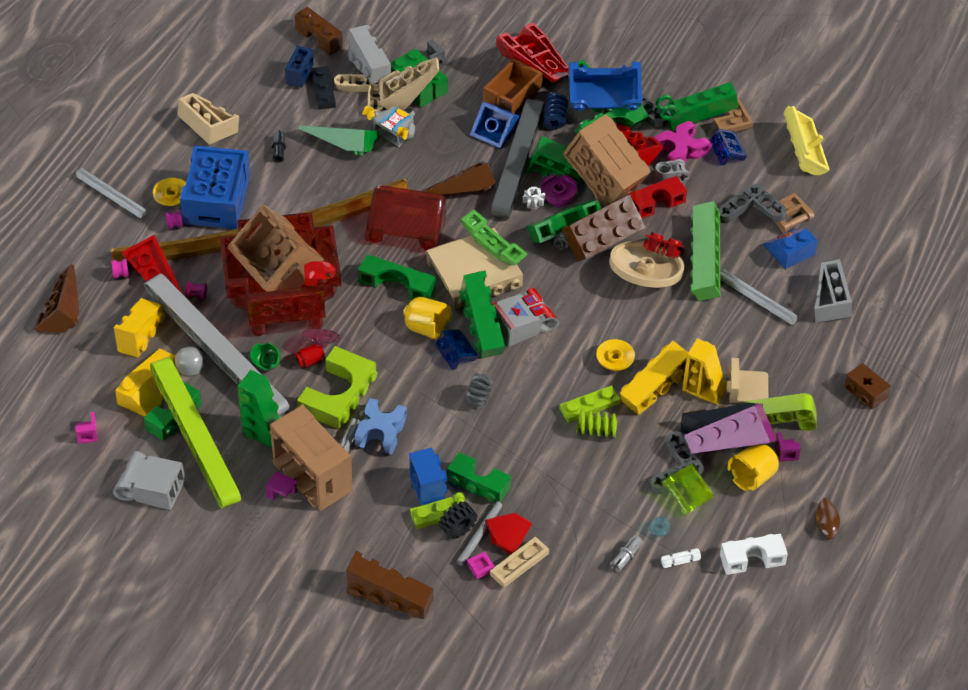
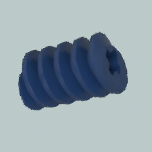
[543,92,568,130]

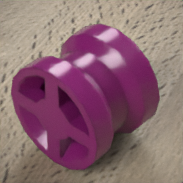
[165,209,183,230]

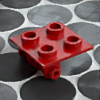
[643,232,685,259]

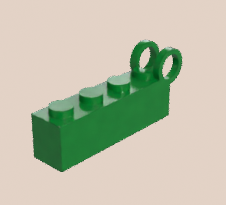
[655,82,738,130]

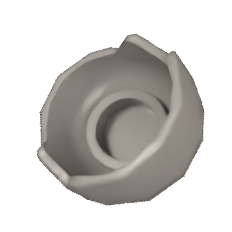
[175,346,204,376]

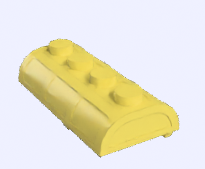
[784,106,830,175]

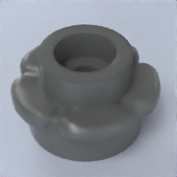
[553,232,569,250]

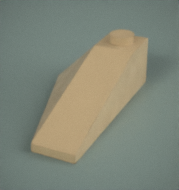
[379,57,439,111]

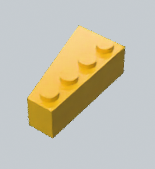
[620,341,688,415]

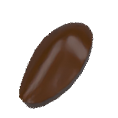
[816,498,840,540]

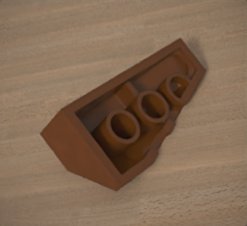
[420,161,496,196]

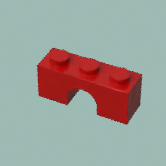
[629,176,687,219]

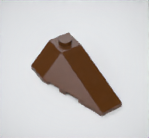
[34,264,79,333]

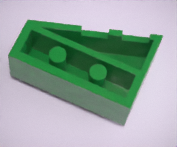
[525,136,583,183]

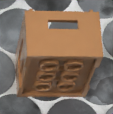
[563,114,650,207]
[227,204,324,303]
[269,405,353,511]

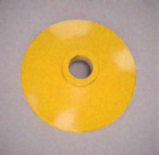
[153,178,186,206]
[596,339,635,371]

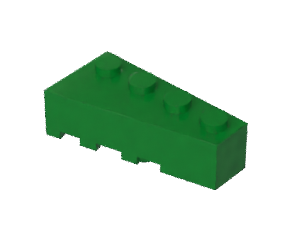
[237,369,283,448]

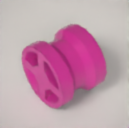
[111,259,129,279]

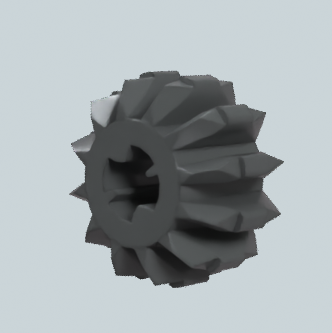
[466,373,493,407]

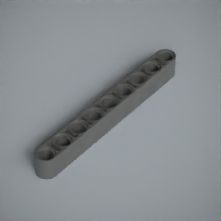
[491,98,545,219]

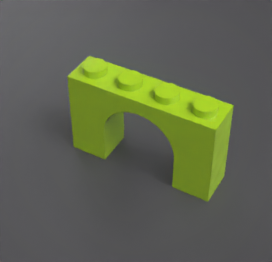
[297,346,378,429]

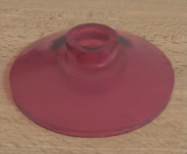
[302,329,340,348]

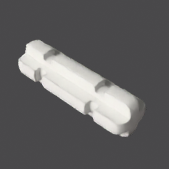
[661,548,701,568]

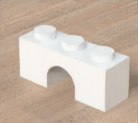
[720,534,788,575]

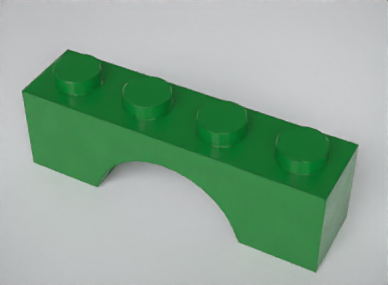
[575,105,649,134]
[526,199,601,243]
[358,254,436,300]

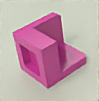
[75,412,98,444]

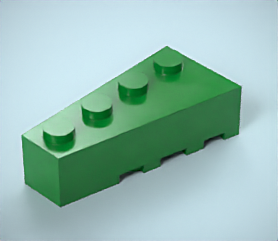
[458,270,505,359]

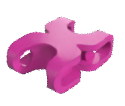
[654,121,712,166]

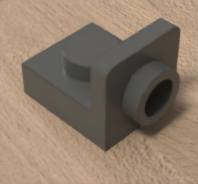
[426,39,445,67]

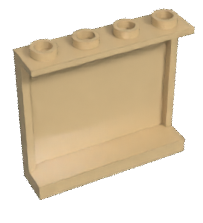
[427,228,523,309]

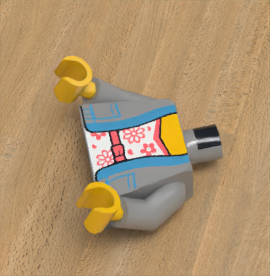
[362,106,415,147]

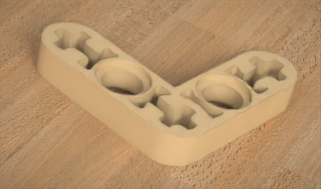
[334,74,384,112]

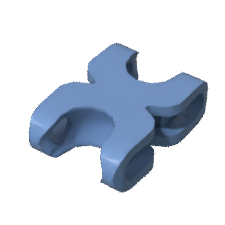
[355,398,407,455]

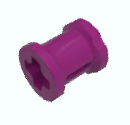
[185,281,208,300]

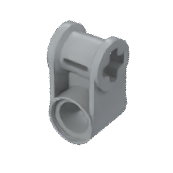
[654,159,690,184]

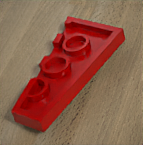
[121,235,184,295]

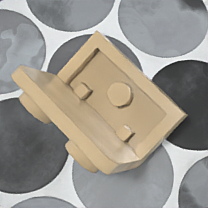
[726,358,768,403]

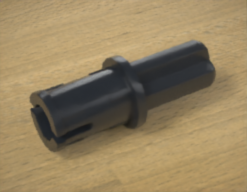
[272,130,286,163]

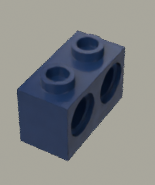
[285,46,314,88]

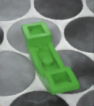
[461,210,527,266]

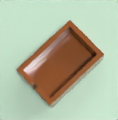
[483,58,543,114]

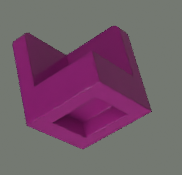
[775,432,801,462]
[265,471,297,500]

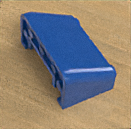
[568,62,642,111]

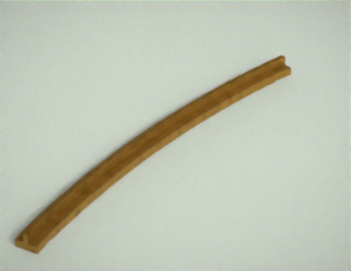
[111,179,411,265]

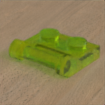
[662,463,714,516]

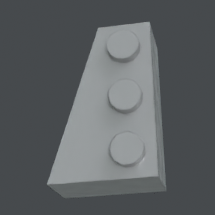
[348,25,391,84]

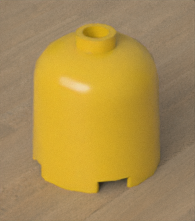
[403,297,452,340]
[728,444,779,491]

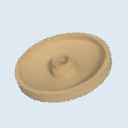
[609,241,684,288]

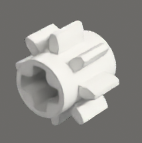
[523,187,545,209]

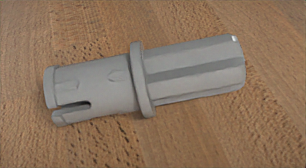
[610,536,643,572]

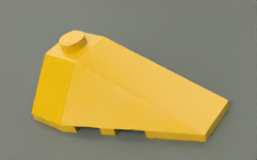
[115,348,176,417]

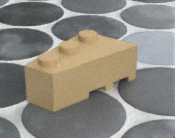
[178,93,239,145]

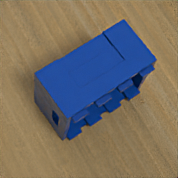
[180,145,250,229]

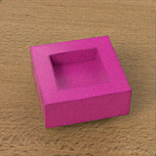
[467,552,495,579]

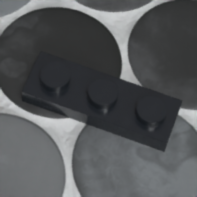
[311,66,336,110]

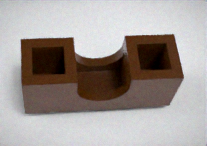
[295,6,343,55]

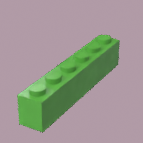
[690,201,720,301]

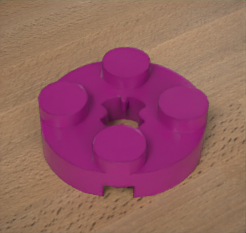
[541,174,577,208]

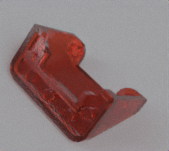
[365,185,446,251]

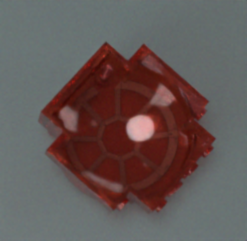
[220,212,342,336]

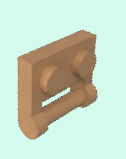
[774,193,814,233]

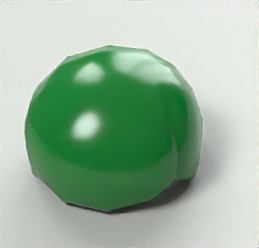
[249,342,281,371]

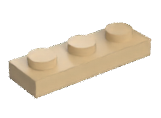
[490,537,549,588]

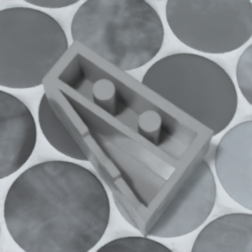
[814,259,853,323]

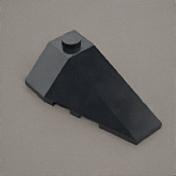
[680,402,763,448]

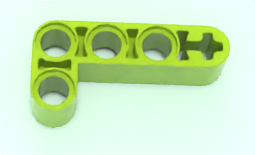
[744,393,817,431]

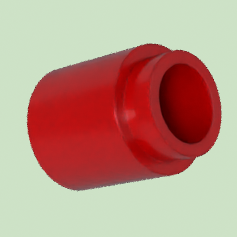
[295,343,325,368]

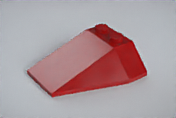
[496,23,568,82]

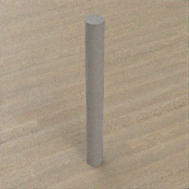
[456,502,502,566]

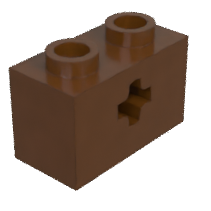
[844,363,891,410]

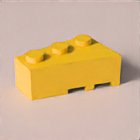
[114,298,165,358]
[682,338,726,405]

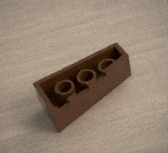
[346,551,433,619]

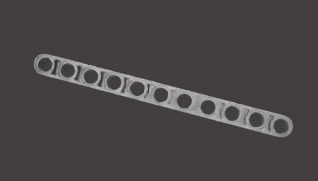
[144,273,289,416]

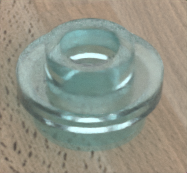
[650,517,670,537]

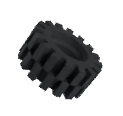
[439,501,478,539]

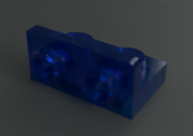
[710,128,747,166]
[435,329,478,370]

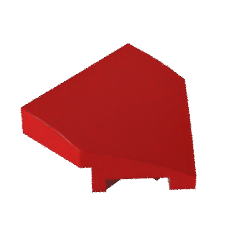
[485,513,533,555]

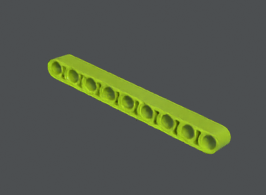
[150,357,241,508]

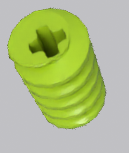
[576,409,618,439]

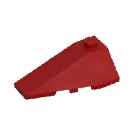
[614,122,663,167]

